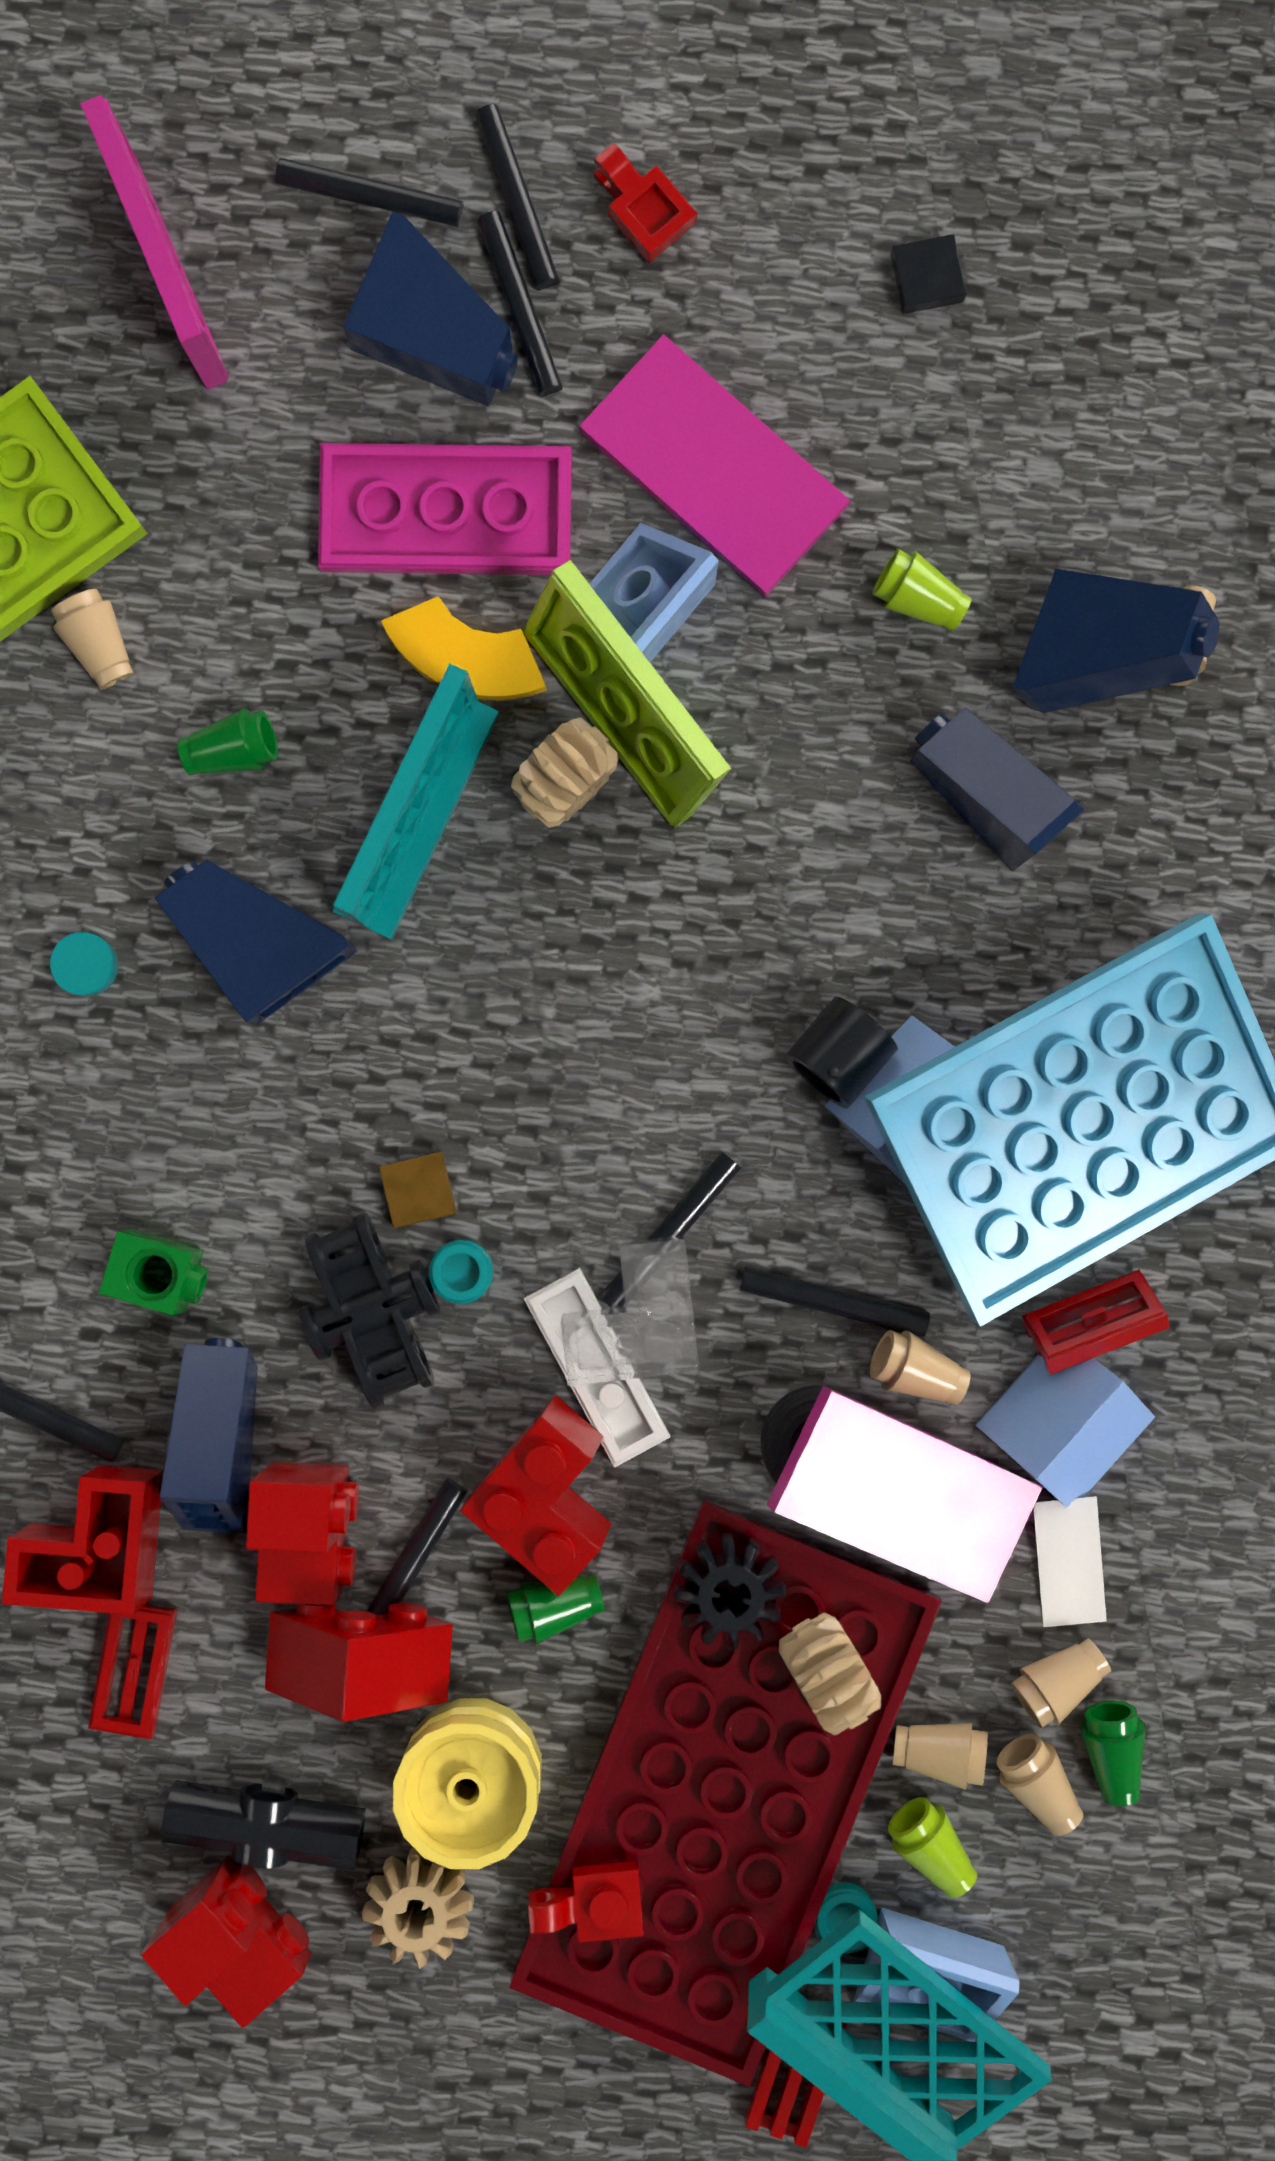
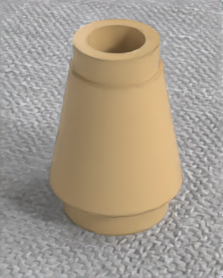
[51,589,134,690]
[870,1330,971,1405]
[1010,1638,1111,1728]
[893,1723,988,1790]
[997,1734,1083,1836]

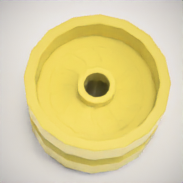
[393,1698,542,1869]

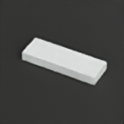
[524,1268,670,1468]

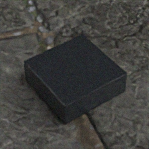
[891,234,967,314]

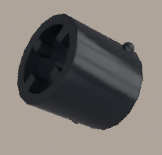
[785,996,898,1109]

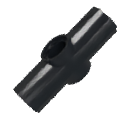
[161,1780,366,1871]

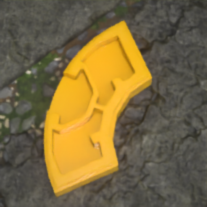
[381,596,547,701]

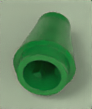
[177,708,278,775]
[506,1574,605,1645]
[1080,1701,1146,1806]

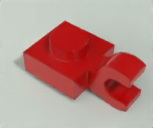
[594,142,698,263]
[528,1861,644,1943]

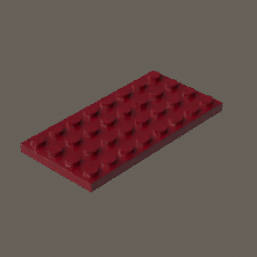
[509,1499,942,2087]

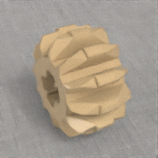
[511,717,618,828]
[779,1612,881,1736]
[362,1848,474,1970]

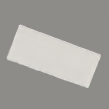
[1033,1496,1107,1627]

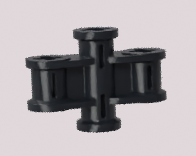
[299,1213,440,1409]

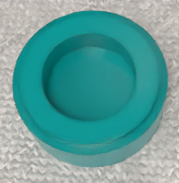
[50,932,118,997]
[429,1240,494,1304]
[814,1883,878,1954]

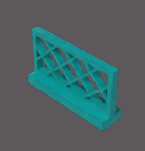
[332,663,500,940]
[747,1910,1052,2161]

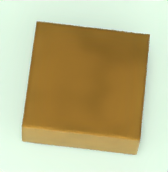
[379,1152,457,1229]

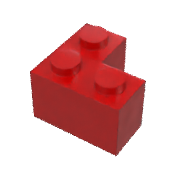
[460,1395,612,1596]
[246,1462,359,1606]
[1,1465,164,1615]
[265,1603,453,1722]
[140,1856,312,2029]

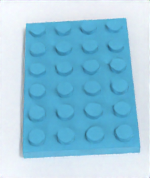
[864,913,1275,1327]

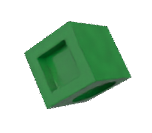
[98,1229,209,1316]

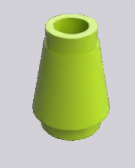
[873,549,972,632]
[888,1797,977,1898]

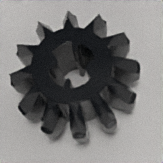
[674,1533,786,1650]

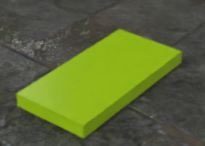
[523,560,731,828]

